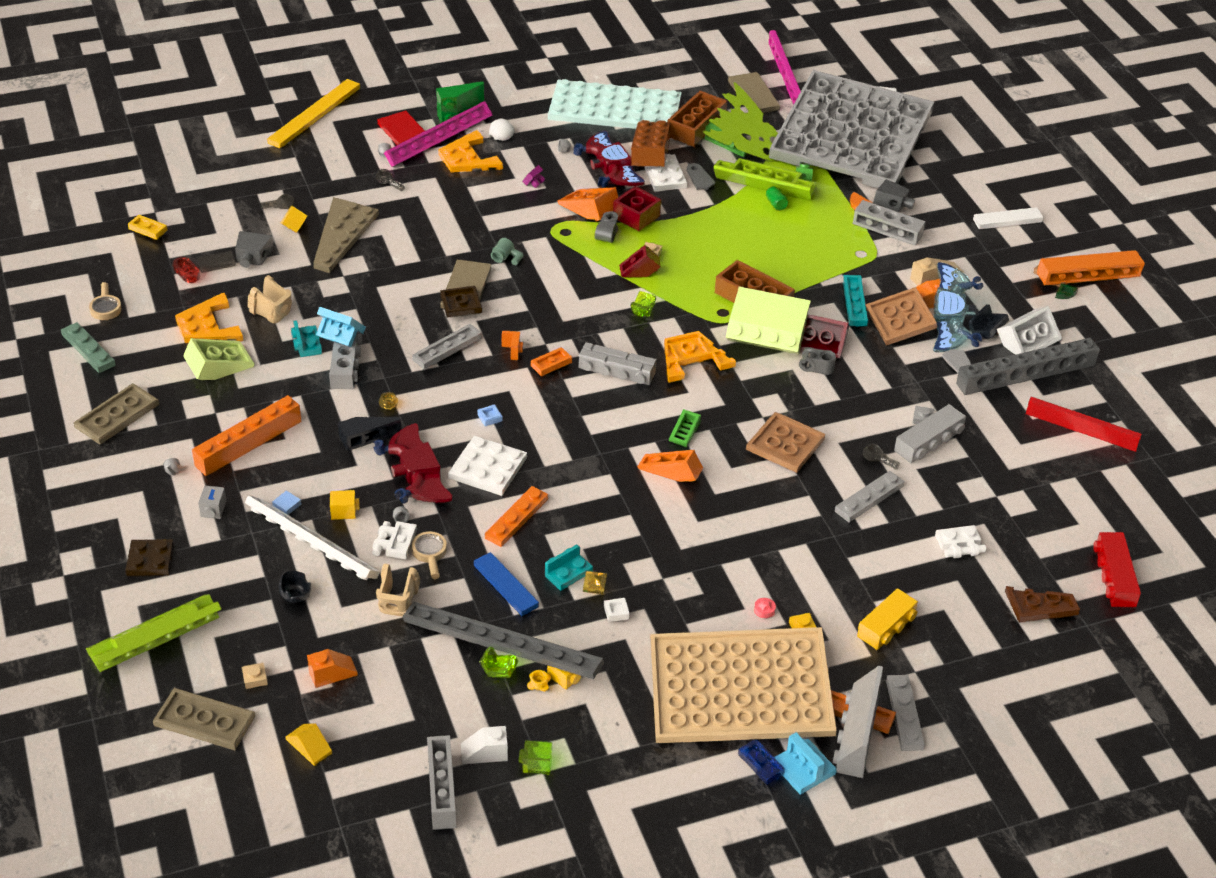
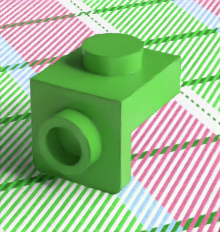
[796,164,813,182]

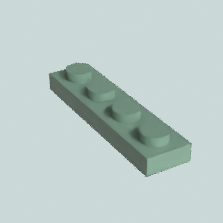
[61,322,116,373]

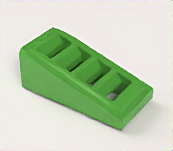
[669,409,701,447]

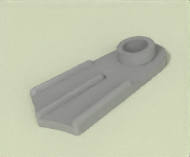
[942,349,971,373]

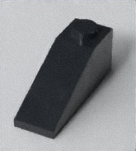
[338,417,402,451]

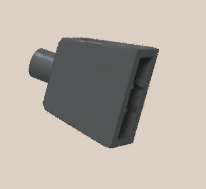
[873,179,915,212]
[235,231,273,268]

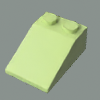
[184,338,255,380]

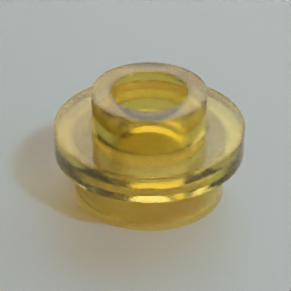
[379,392,398,410]

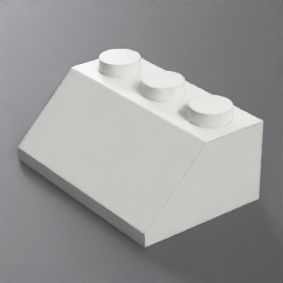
[997,306,1062,354]

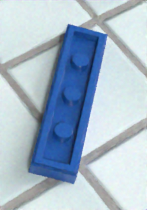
[474,552,539,616]

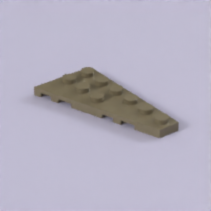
[313,197,379,273]

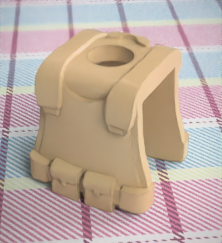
[248,275,292,323]
[376,564,420,616]

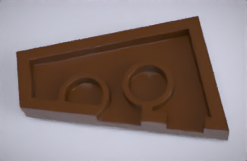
[1005,586,1080,623]

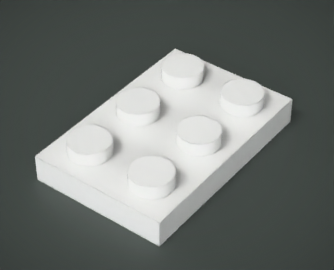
[644,154,687,192]

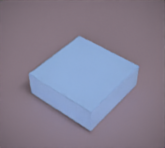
[477,405,503,426]
[272,491,301,515]

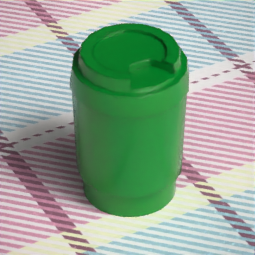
[766,186,788,210]

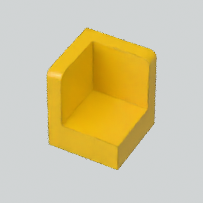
[280,206,307,232]

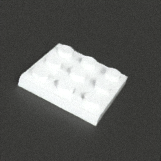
[448,436,527,496]

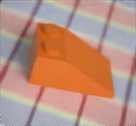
[558,187,618,221]

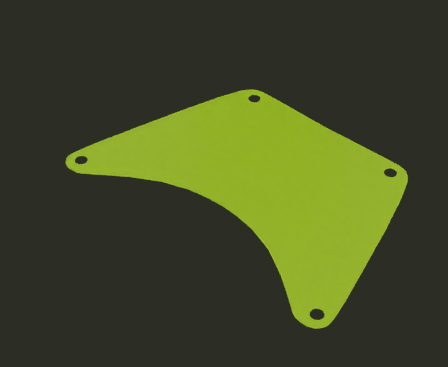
[550,154,877,323]

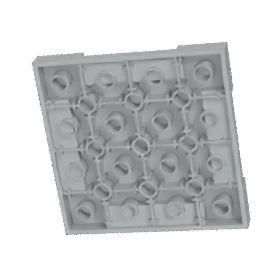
[769,70,934,188]

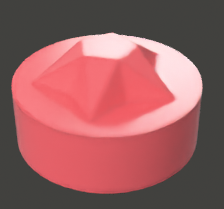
[754,598,776,618]

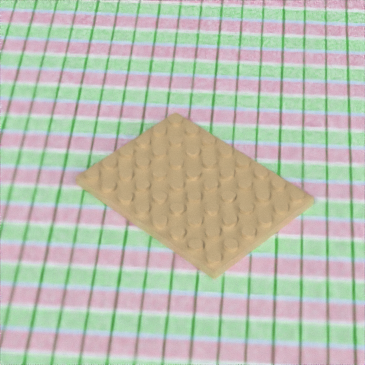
[650,627,836,743]

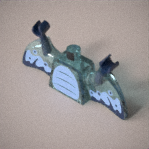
[933,262,984,353]

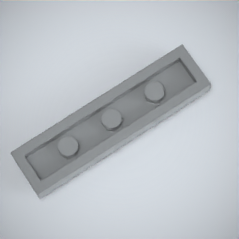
[412,324,482,369]
[835,471,904,522]
[886,675,925,751]

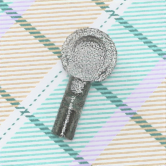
[376,169,405,191]
[260,194,294,209]
[863,444,900,470]

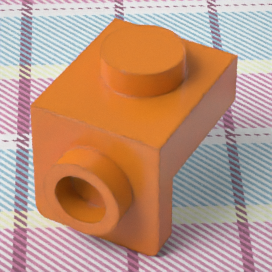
[502,331,523,360]

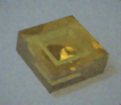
[583,571,607,595]

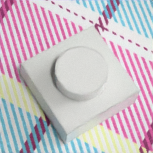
[604,598,629,622]

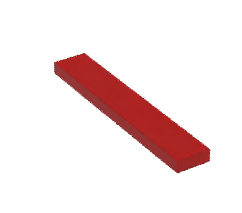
[1026,396,1142,452]

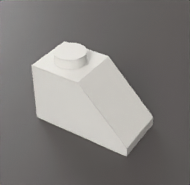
[461,726,508,764]

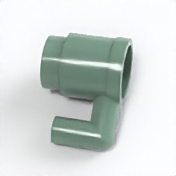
[491,238,523,265]

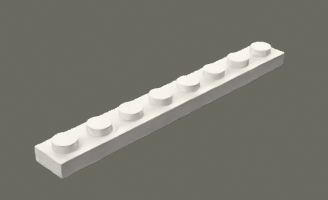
[245,496,380,580]

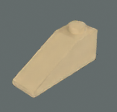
[910,257,964,286]

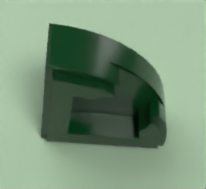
[1055,283,1078,299]

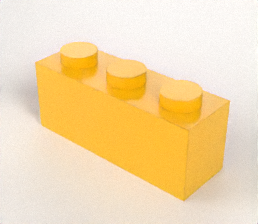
[857,588,918,650]

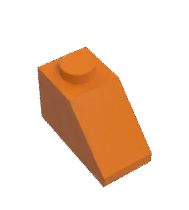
[307,649,358,688]

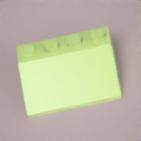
[726,287,811,354]

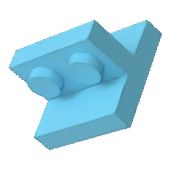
[316,307,366,347]
[772,733,836,795]

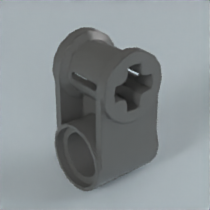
[595,211,618,243]
[799,347,836,375]

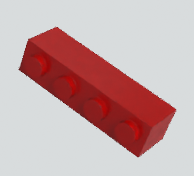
[1094,532,1141,607]

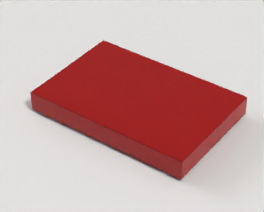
[377,110,425,145]

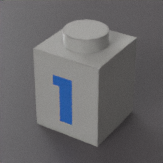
[198,486,226,519]

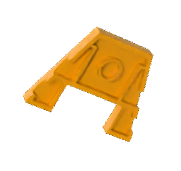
[439,130,503,172]
[175,293,243,343]
[664,331,736,383]

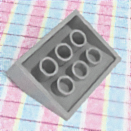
[833,666,883,778]

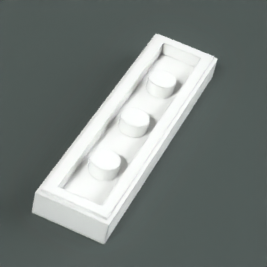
[973,207,1043,229]

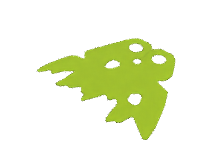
[703,83,778,161]

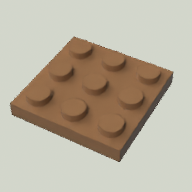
[866,287,937,346]
[746,412,826,473]

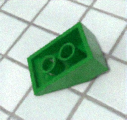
[436,82,484,123]

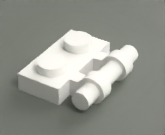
[372,521,417,559]
[935,525,986,558]

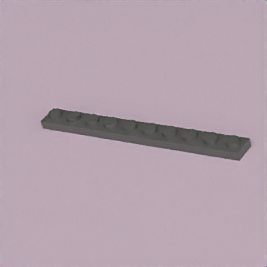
[403,601,604,679]

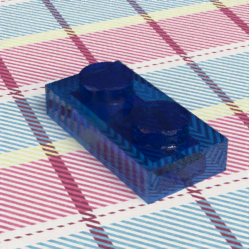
[738,739,785,785]

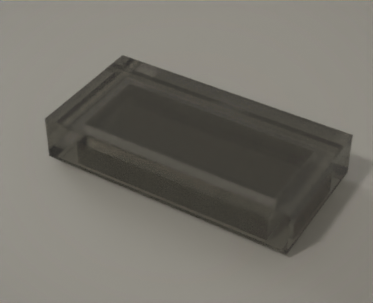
[197,251,236,273]

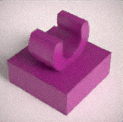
[522,165,545,188]

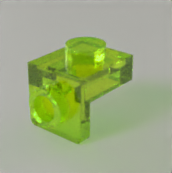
[630,291,657,317]
[480,647,519,678]

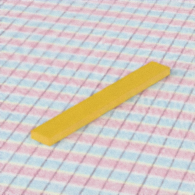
[267,79,360,149]

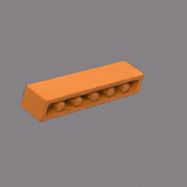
[1037,250,1145,285]
[192,395,302,476]

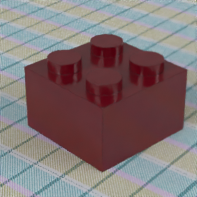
[613,186,661,231]

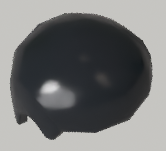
[279,570,311,603]

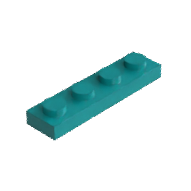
[843,275,868,326]

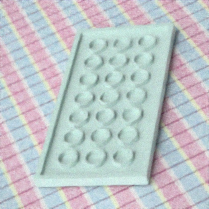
[548,79,681,129]

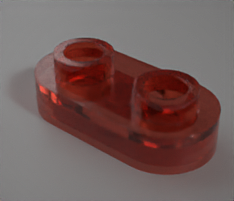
[173,257,200,283]

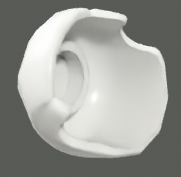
[489,118,514,141]

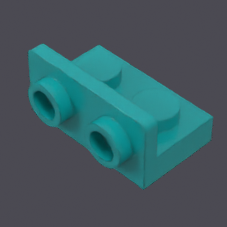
[291,320,322,357]
[545,544,593,591]

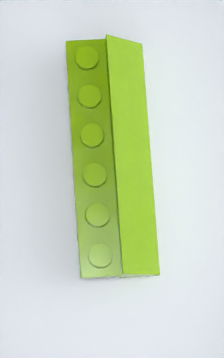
[714,158,817,201]
[86,594,221,672]

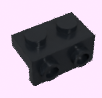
[969,304,1009,339]

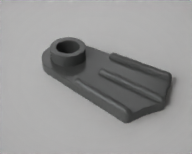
[687,163,715,190]

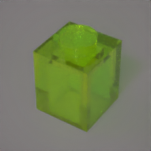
[519,740,552,775]

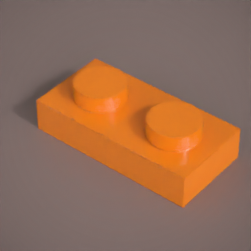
[531,347,572,376]

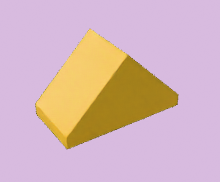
[286,723,332,766]

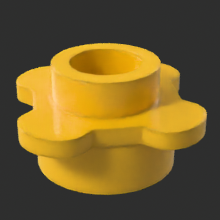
[527,670,551,692]

